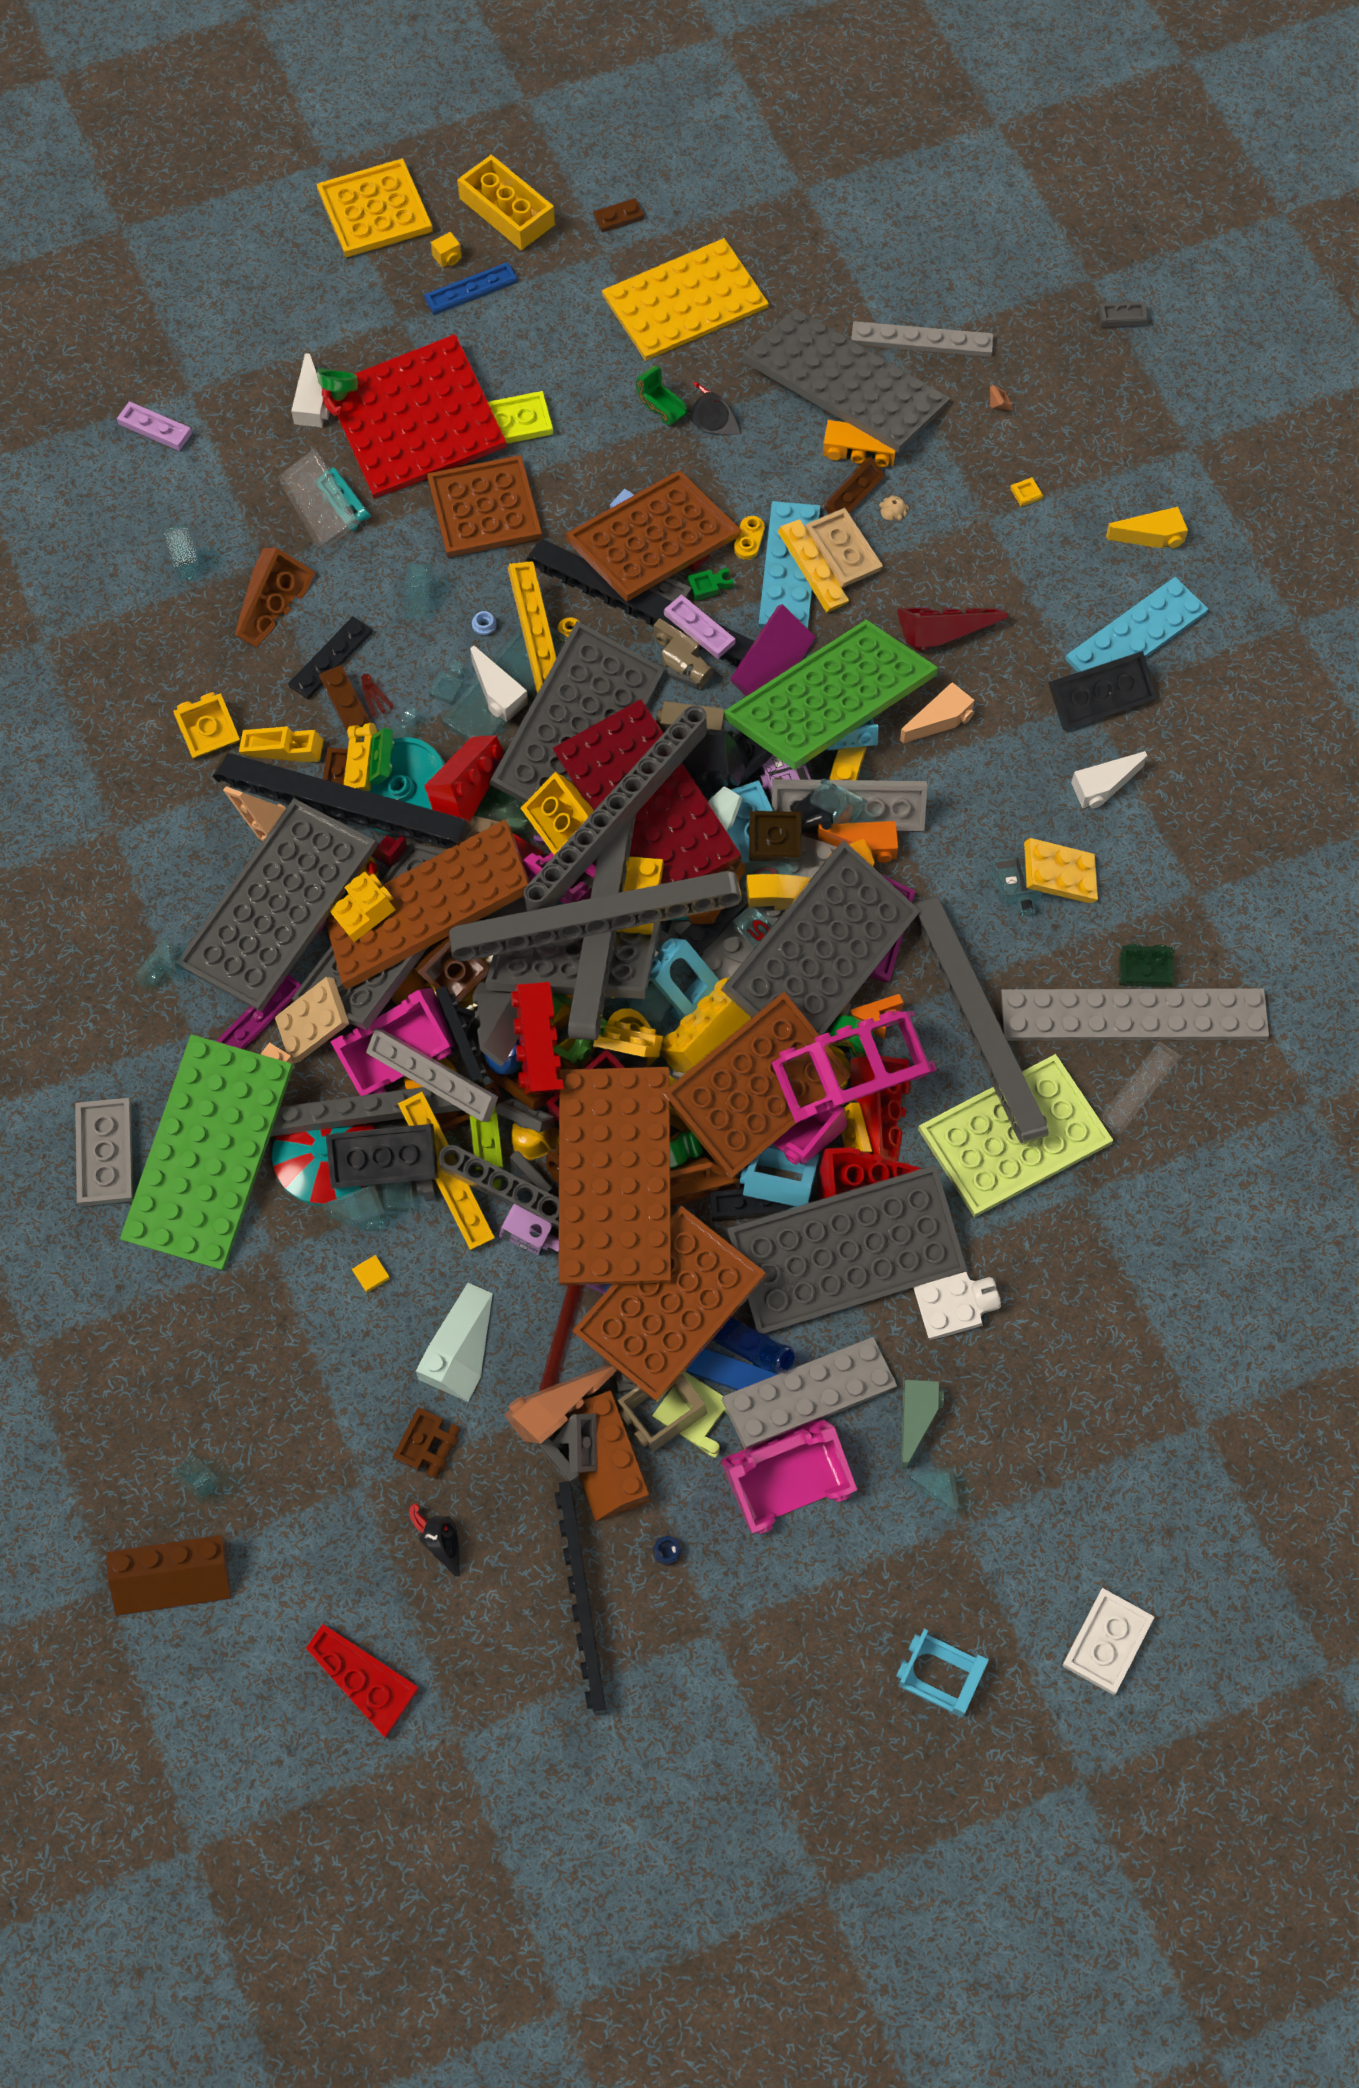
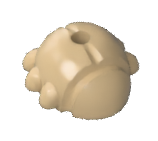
[879,495,909,521]

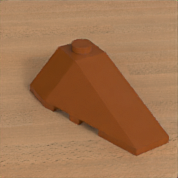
[235,547,315,647]

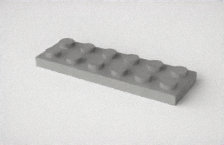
[772,779,927,831]
[722,1337,897,1450]

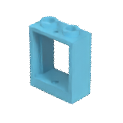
[740,1144,819,1206]

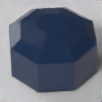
[653,1535,682,1566]

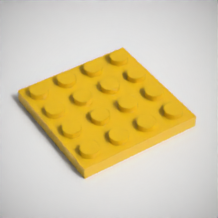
[316,158,433,258]

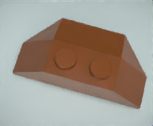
[670,1157,741,1206]

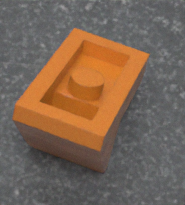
[849,994,903,1039]

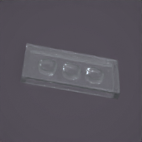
[278,448,360,550]

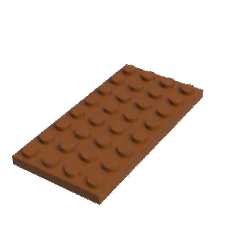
[326,819,530,990]
[559,1067,671,1285]

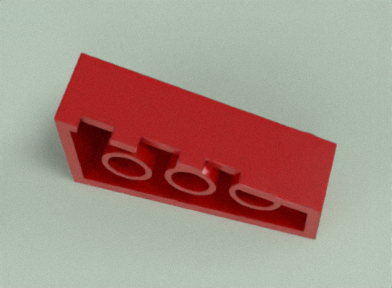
[424,735,504,823]
[511,982,564,1095]

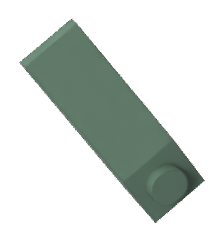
[901,1380,944,1469]

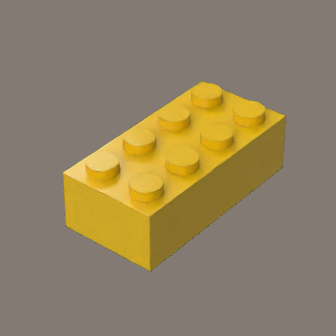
[457,155,555,250]
[660,978,751,1073]

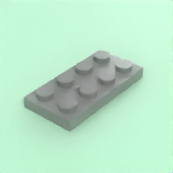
[75,1098,133,1207]

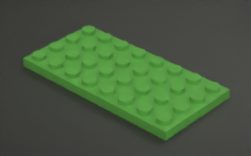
[723,620,938,770]
[120,1035,294,1271]

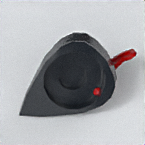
[690,382,740,435]
[409,1503,460,1576]

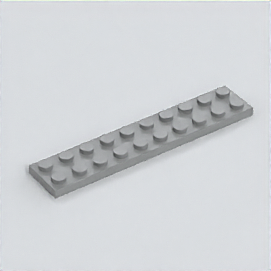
[1001,988,1269,1041]

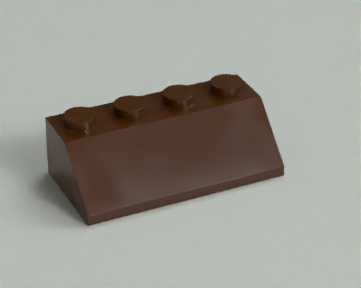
[106,1535,231,1616]

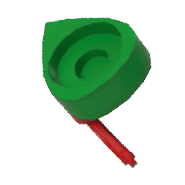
[317,368,358,415]

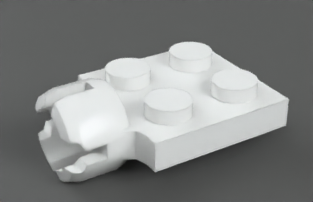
[913,1272,1001,1340]

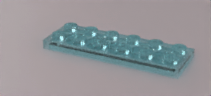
[442,626,568,741]

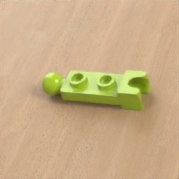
[469,1094,503,1190]

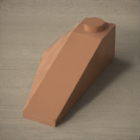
[504,1366,617,1444]

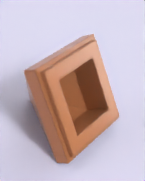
[990,385,1014,411]

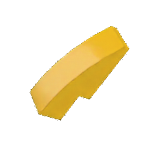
[239,726,324,762]
[746,874,811,910]

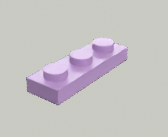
[117,401,192,451]
[664,594,735,659]

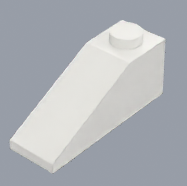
[291,353,329,427]
[470,646,528,722]
[1071,751,1147,809]

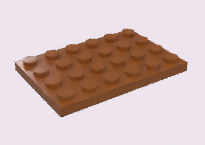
[565,470,741,602]
[662,991,851,1178]
[572,1206,767,1403]

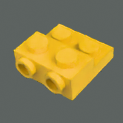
[173,692,240,759]
[330,872,396,942]
[593,1021,663,1057]

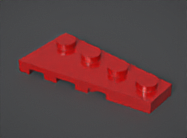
[306,1624,419,1739]

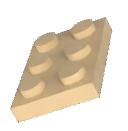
[805,508,883,588]
[275,977,349,1063]

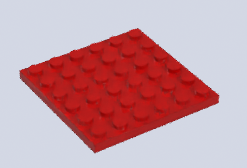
[330,334,507,498]

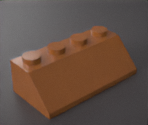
[562,1391,649,1522]

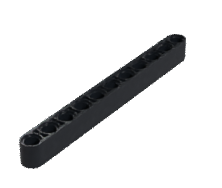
[526,539,755,668]
[213,753,471,849]

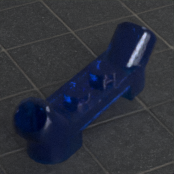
[712,1317,796,1373]

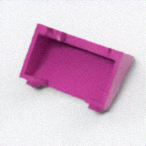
[331,988,455,1096]
[772,1106,847,1165]
[721,1420,857,1534]

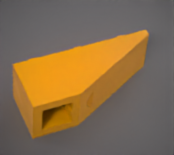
[823,420,895,467]

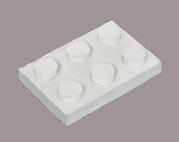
[1062,1588,1154,1695]

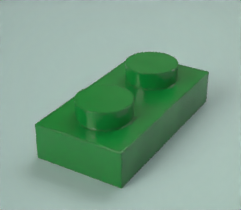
[368,727,394,785]

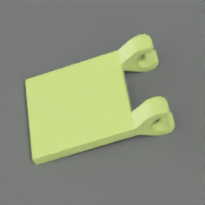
[652,1372,728,1458]

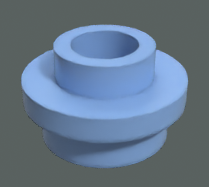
[472,611,497,635]

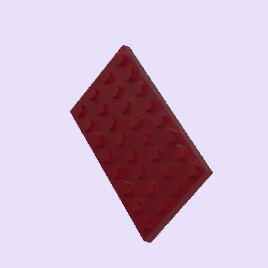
[553,699,742,884]

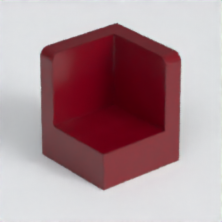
[372,835,407,868]

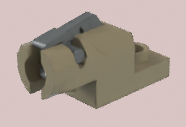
[654,618,713,690]

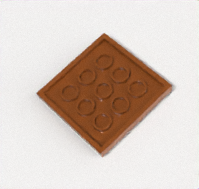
[427,455,542,558]

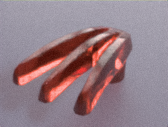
[361,674,393,717]

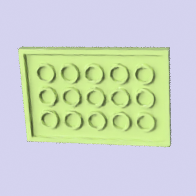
[918,1054,1113,1218]

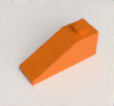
[818,821,898,863]

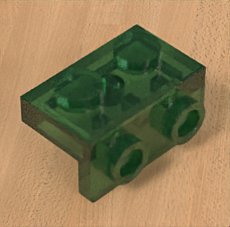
[474,785,530,836]
[1118,944,1175,987]

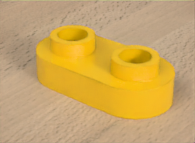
[734,516,764,560]

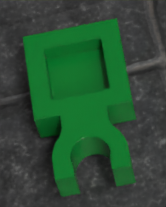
[688,568,734,601]

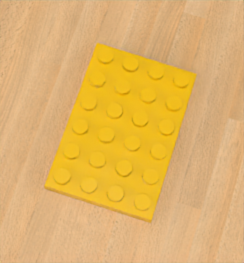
[602,238,769,361]

